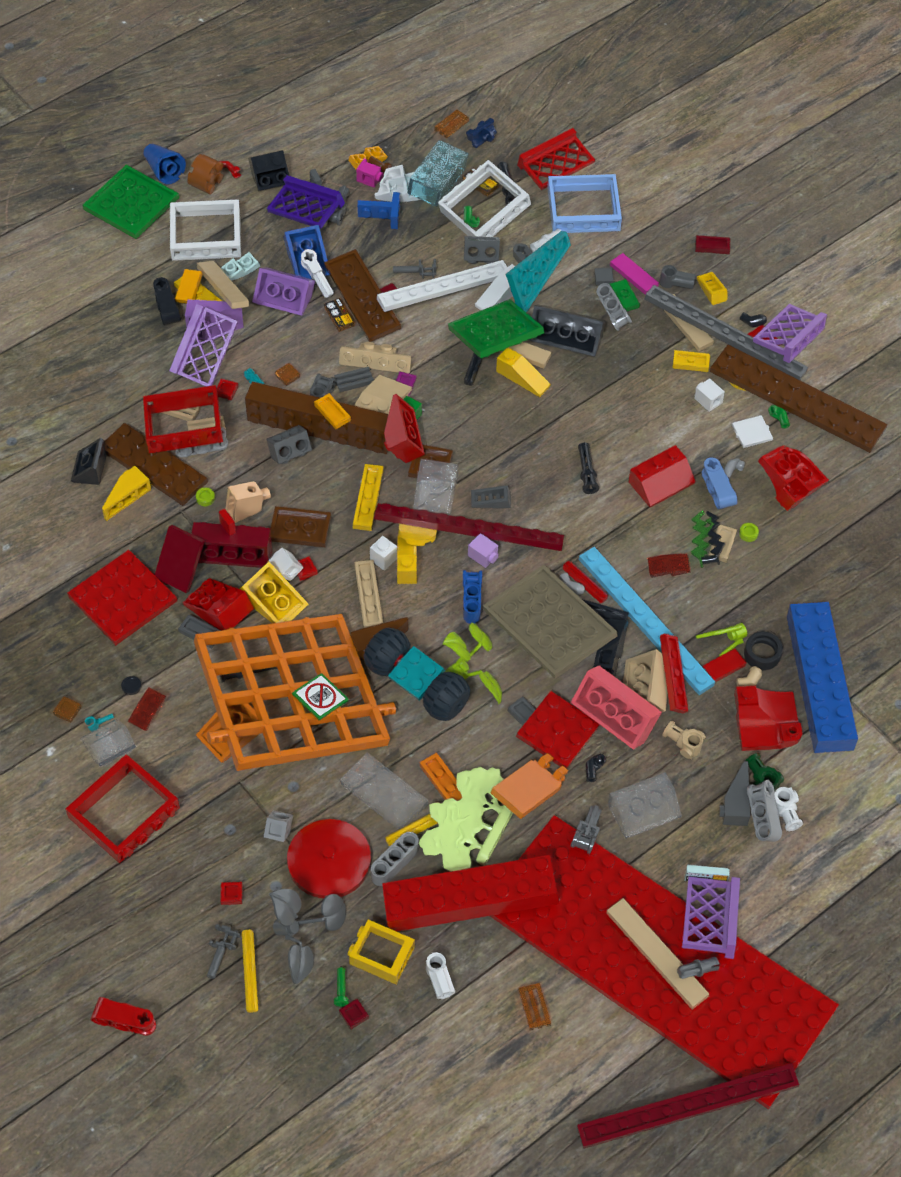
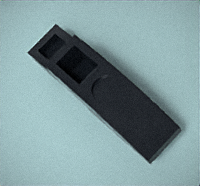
[593,619,628,677]

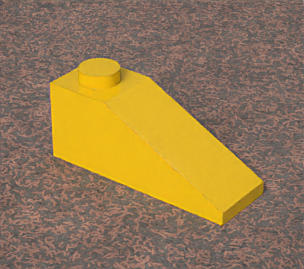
[496,347,551,397]
[102,466,151,521]
[397,536,417,584]

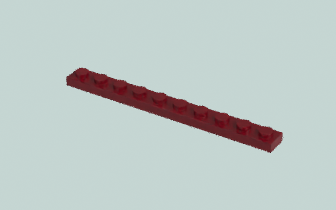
[374,503,564,551]
[577,1063,800,1149]

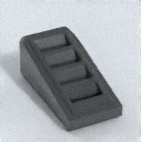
[471,485,511,508]

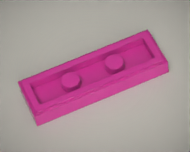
[610,253,659,295]

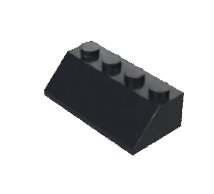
[528,304,606,357]

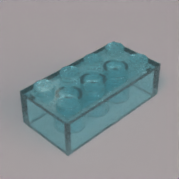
[407,140,469,207]

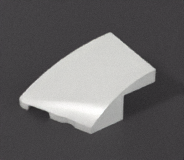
[375,165,427,202]

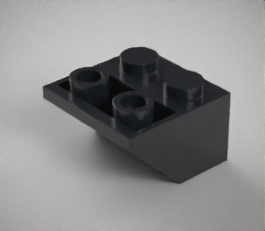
[248,150,289,191]

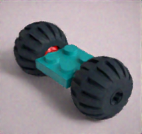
[364,628,470,721]

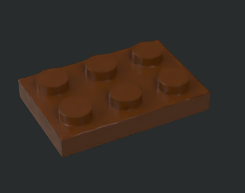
[270,506,331,548]

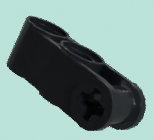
[153,277,181,325]

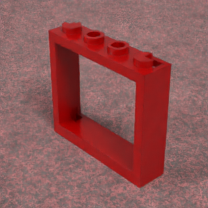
[143,385,223,454]
[65,754,180,864]

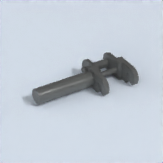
[393,259,436,279]
[207,924,241,979]

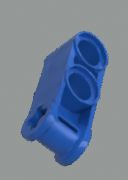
[463,570,482,624]

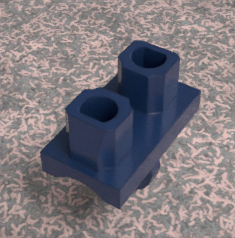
[466,118,497,148]

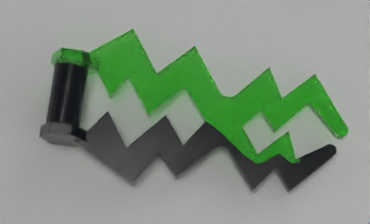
[691,510,725,568]

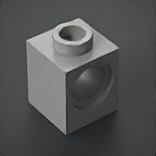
[264,810,293,842]

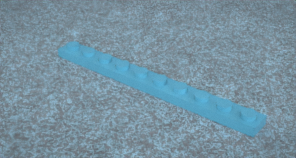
[579,547,715,695]

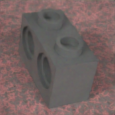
[464,236,500,264]
[266,425,312,464]

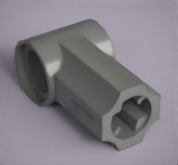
[659,265,696,289]

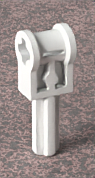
[301,249,334,298]

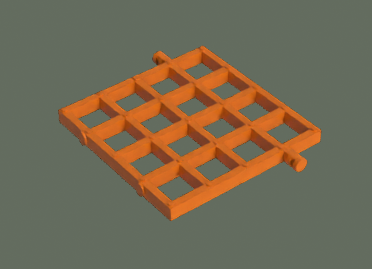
[194,614,396,771]

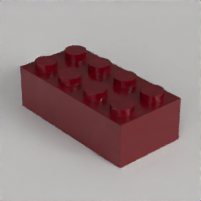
[191,522,272,568]

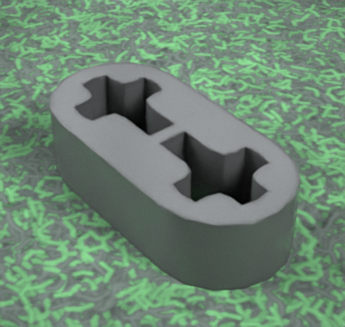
[513,243,533,263]

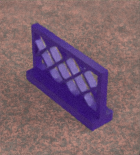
[267,175,345,229]

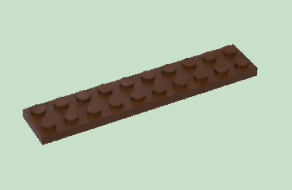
[710,344,888,453]

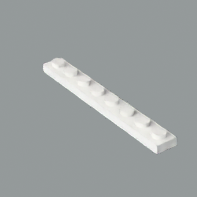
[377,260,507,312]

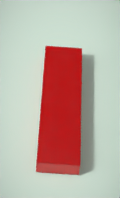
[660,633,688,714]

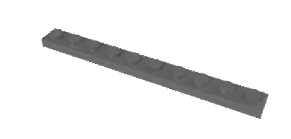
[644,285,808,380]

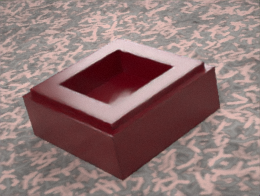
[339,999,369,1030]

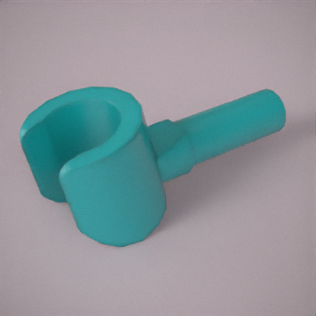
[85,714,114,732]

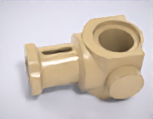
[662,721,706,759]

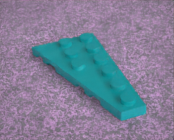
[506,231,571,312]

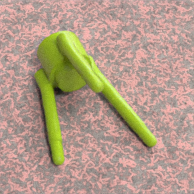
[696,623,747,657]

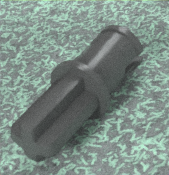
[677,957,719,979]

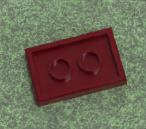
[154,525,205,593]

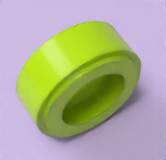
[196,487,215,507]
[739,523,759,542]

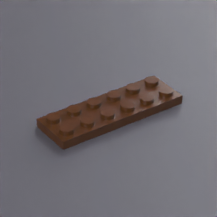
[324,249,401,342]
[104,423,208,506]

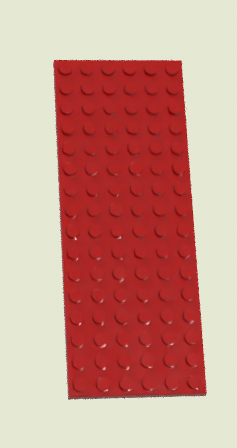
[490,815,839,1110]

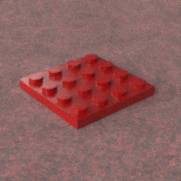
[67,549,177,646]

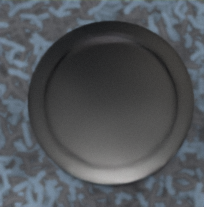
[121,676,142,695]

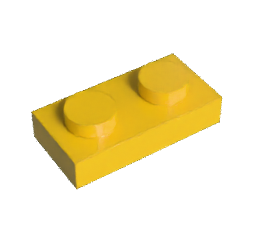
[672,350,710,372]

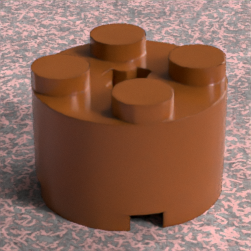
[187,154,223,195]

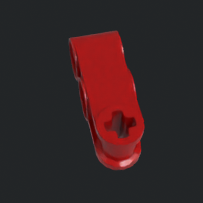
[90,997,156,1036]

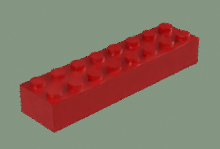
[382,855,559,932]

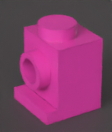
[356,158,384,188]

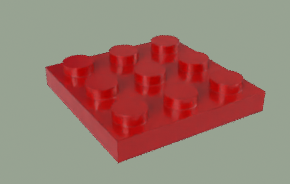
[516,691,600,769]

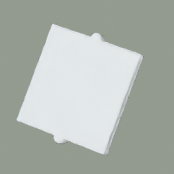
[732,415,773,448]

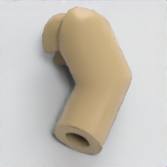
[736,666,762,686]

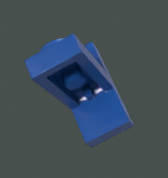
[357,192,400,229]

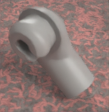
[724,458,745,479]
[559,573,585,595]

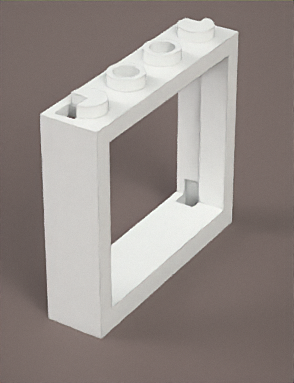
[438,160,531,237]
[170,200,241,261]

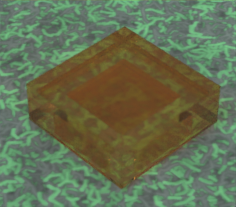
[275,363,300,386]
[53,696,82,723]

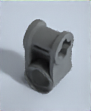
[310,373,336,398]

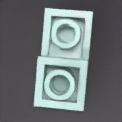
[221,252,260,281]

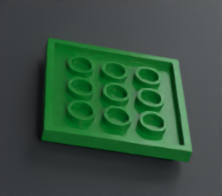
[82,165,179,239]
[448,299,544,358]

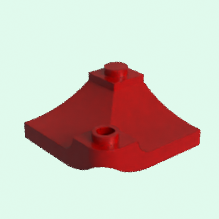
[758,445,829,511]
[734,686,802,751]

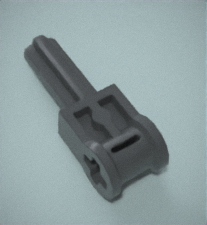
[325,185,349,226]
[570,805,602,854]

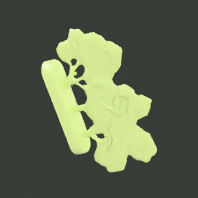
[419,767,513,871]

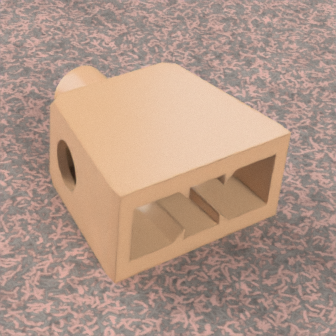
[226,481,271,523]

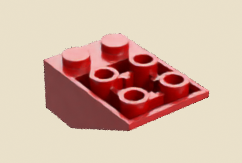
[182,578,254,631]

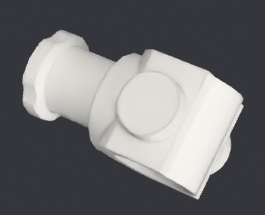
[774,787,803,831]

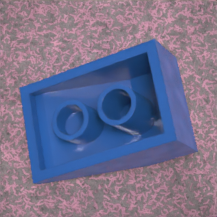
[283,225,330,280]

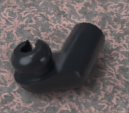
[739,312,767,328]
[585,754,606,782]

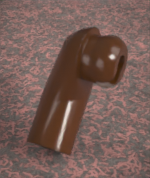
[368,156,392,173]

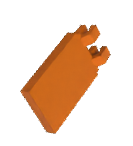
[491,753,568,819]

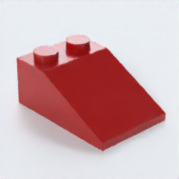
[384,394,425,463]

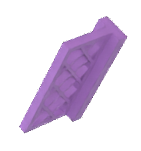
[169,304,239,386]
[753,304,827,363]
[682,877,740,959]

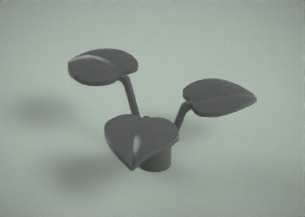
[269,889,346,984]

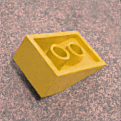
[240,562,308,624]

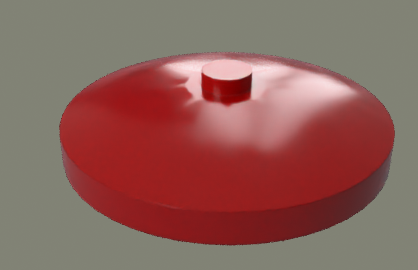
[287,819,371,899]

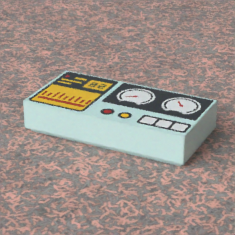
[685,865,729,881]

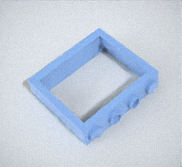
[547,174,622,233]

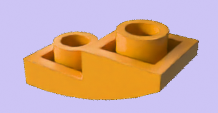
[348,146,388,169]

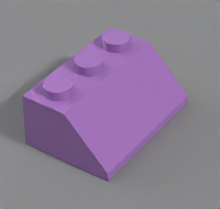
[252,267,315,316]

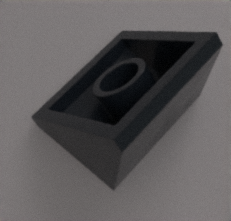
[71,438,107,485]

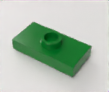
[610,279,640,311]

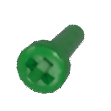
[334,967,349,1007]

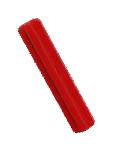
[563,561,608,603]

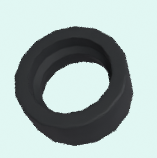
[744,631,783,670]

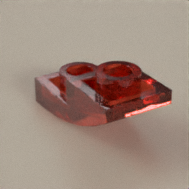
[648,554,691,578]
[128,687,167,731]

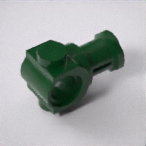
[745,753,784,792]

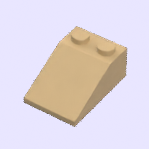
[354,375,412,414]

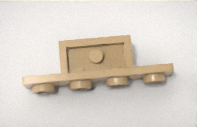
[339,342,411,373]

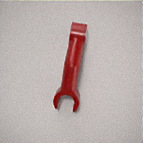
[220,161,241,179]

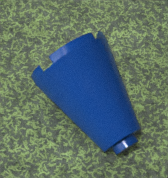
[143,144,186,184]

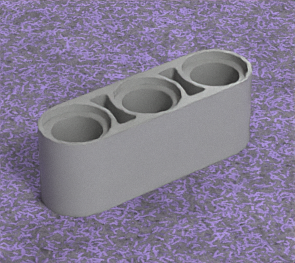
[371,832,419,886]

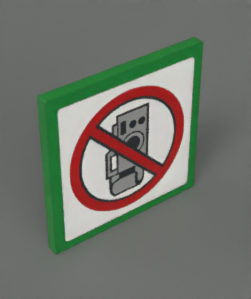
[292,673,349,721]

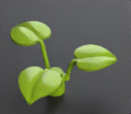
[443,623,502,705]

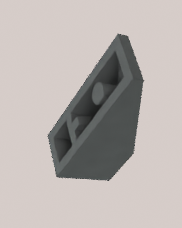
[719,761,750,826]

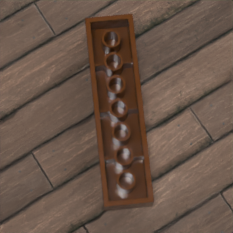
[245,381,388,454]

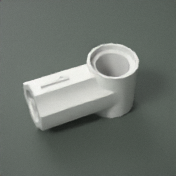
[426,952,455,999]

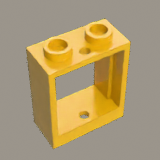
[347,920,415,985]

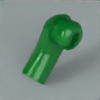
[463,206,480,228]
[768,405,790,429]

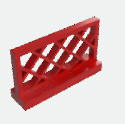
[517,128,595,190]

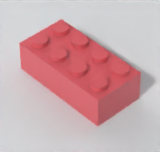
[571,666,662,750]

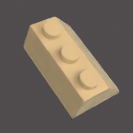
[623,649,668,712]

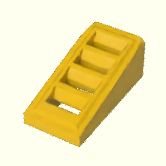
[697,272,728,305]

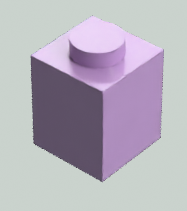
[468,533,498,568]

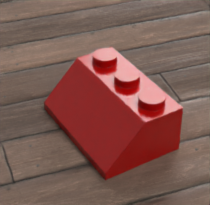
[628,445,696,508]

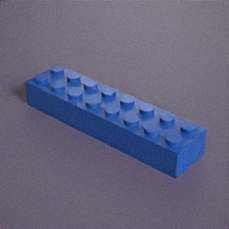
[787,602,858,753]

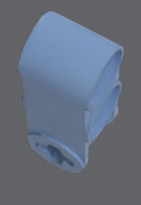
[701,457,737,510]

